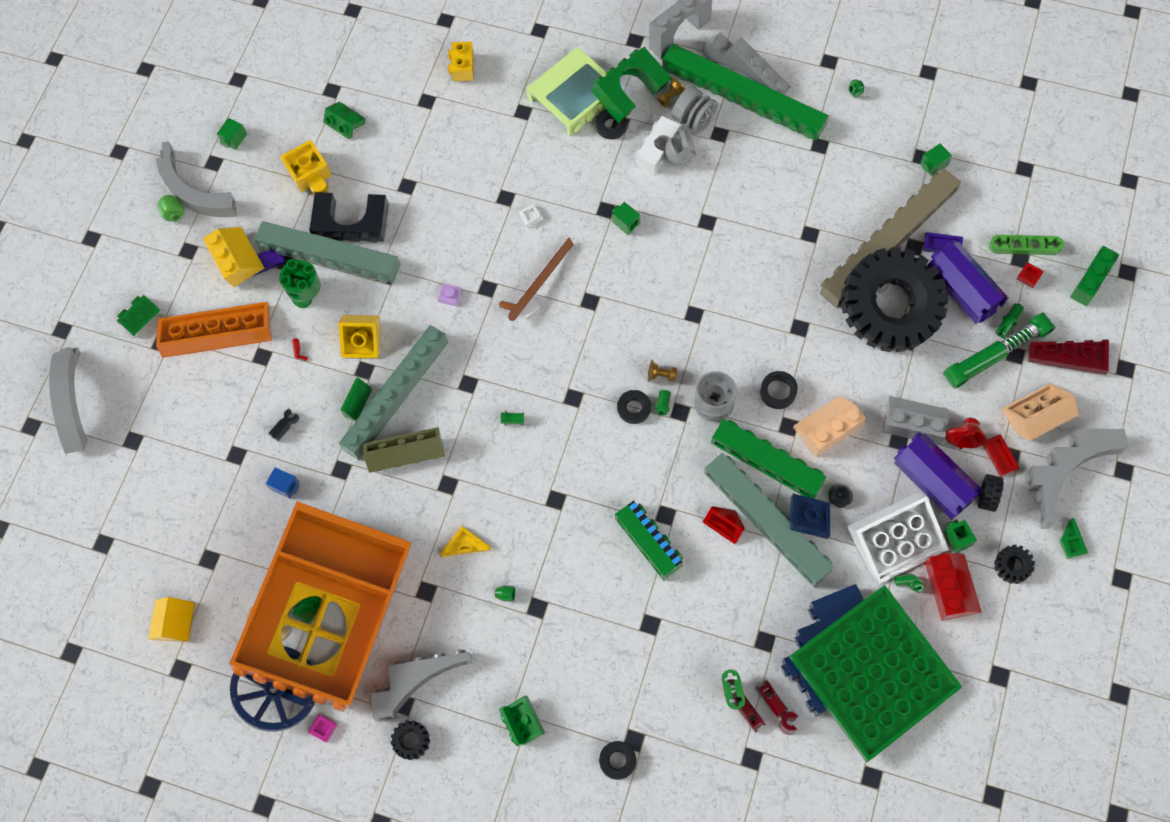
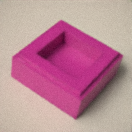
[308,714,338,743]

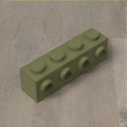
[363,427,445,473]

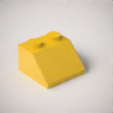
[338,315,381,358]

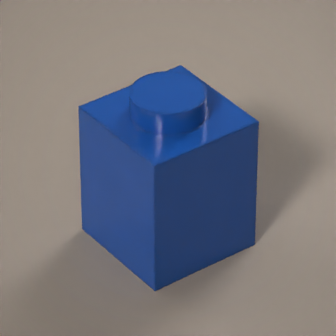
[265,467,299,499]

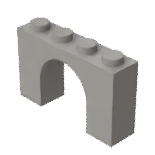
[649,0,712,59]

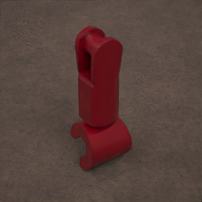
[724,679,766,733]
[755,680,798,735]

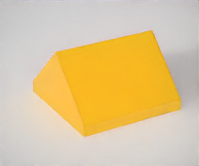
[148,597,195,642]

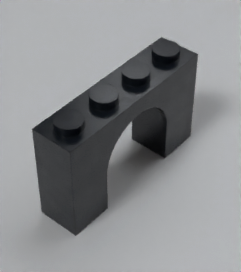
[309,192,389,243]

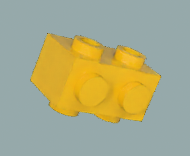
[448,41,474,81]

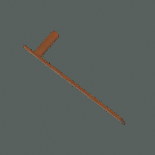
[499,237,574,321]

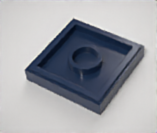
[790,493,830,539]

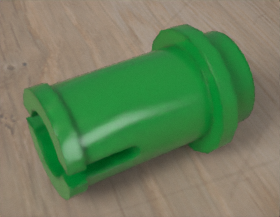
[655,390,671,415]
[501,410,524,426]

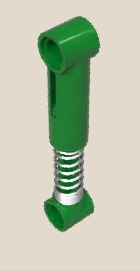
[943,312,1056,389]

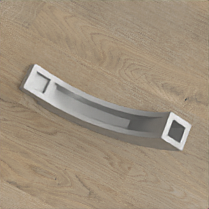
[156,141,237,217]
[49,347,88,454]

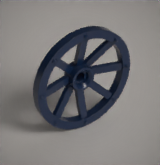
[230,646,315,732]

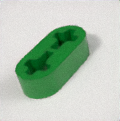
[722,669,745,710]

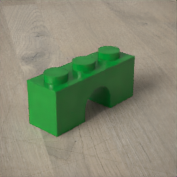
[1070,246,1120,307]

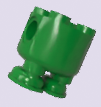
[279,259,321,308]

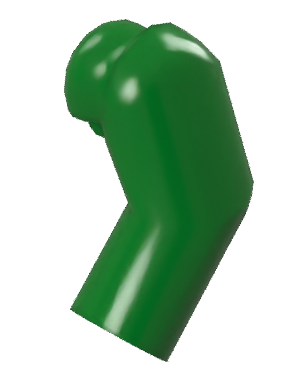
[894,574,925,593]

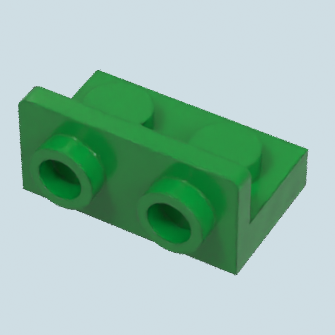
[117,295,160,336]

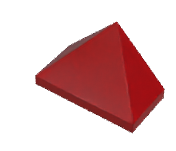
[702,506,745,544]

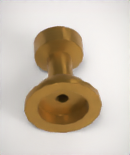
[657,78,685,108]
[647,359,677,382]

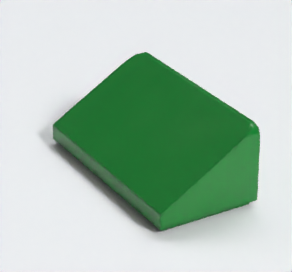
[340,377,372,421]

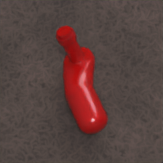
[292,338,308,361]

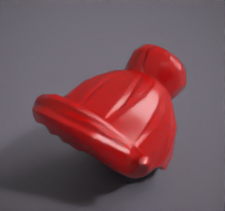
[945,417,987,450]

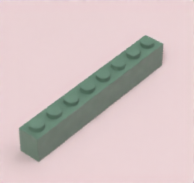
[254,221,401,283]
[339,324,448,461]
[704,453,834,587]

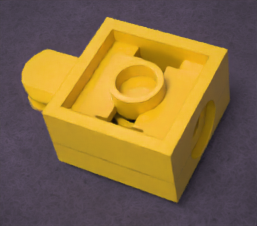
[280,139,332,194]

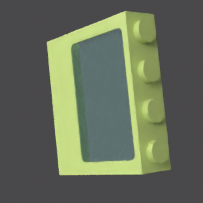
[526,47,606,136]

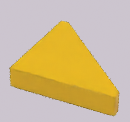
[439,526,491,558]

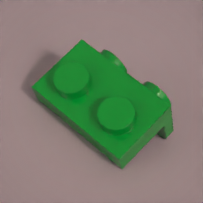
[323,101,366,139]
[499,695,545,746]

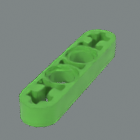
[989,235,1064,255]

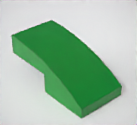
[292,596,322,625]

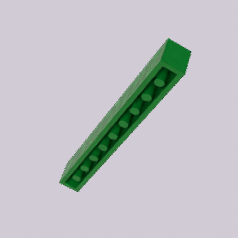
[662,43,829,141]

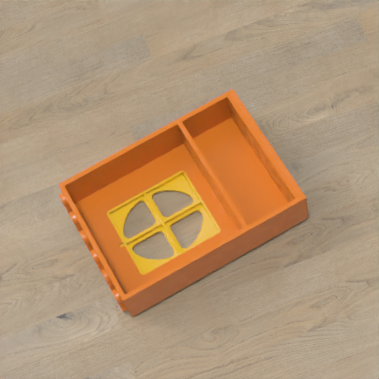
[229,501,412,712]

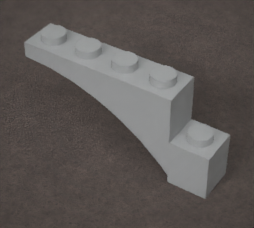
[702,32,791,95]
[370,650,473,722]

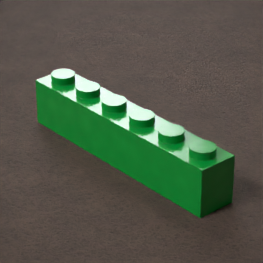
[711,419,827,499]

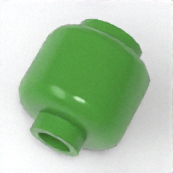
[157,195,184,222]

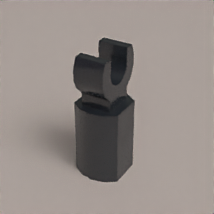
[268,408,300,442]

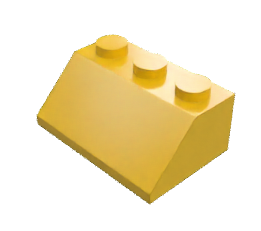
[203,227,264,288]

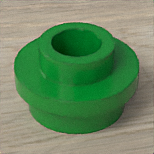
[848,79,864,97]

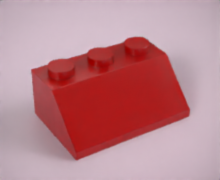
[925,553,982,621]

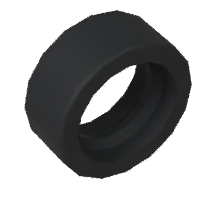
[760,371,798,409]

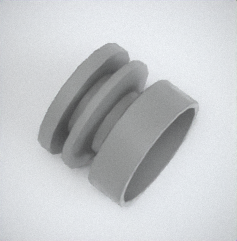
[672,86,718,134]
[694,371,737,422]

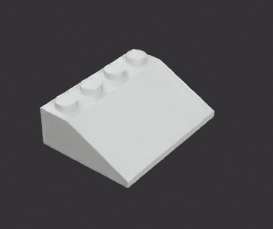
[847,493,949,584]

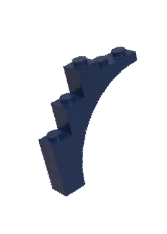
[781,584,864,717]

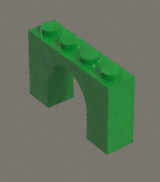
[591,46,672,123]

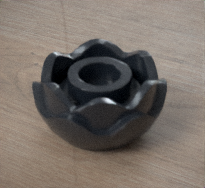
[828,484,853,508]

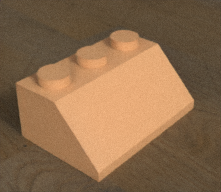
[1002,383,1079,441]
[793,396,866,457]

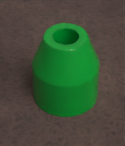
[495,585,516,602]

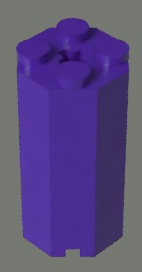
[927,240,1009,324]
[894,432,983,520]

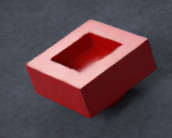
[1017,262,1044,288]

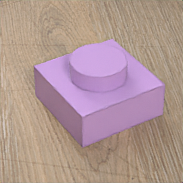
[438,283,462,306]

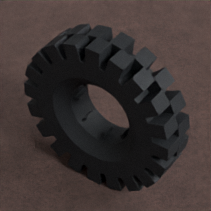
[841,247,948,352]

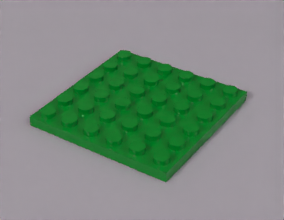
[788,585,962,762]

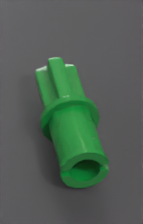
[995,303,1024,339]

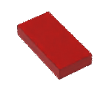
[983,434,1020,477]

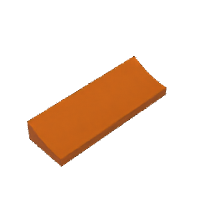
[156,301,272,358]

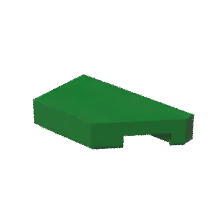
[1060,518,1088,559]

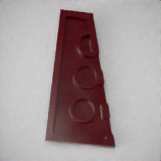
[1028,339,1109,375]

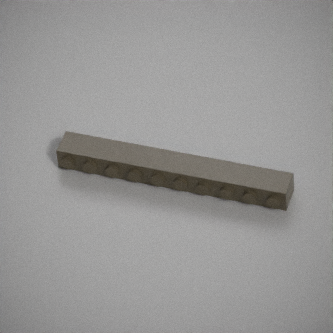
[820,168,961,308]

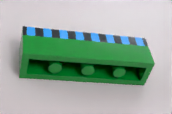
[615,500,683,581]

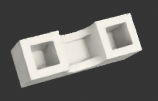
[635,116,680,174]

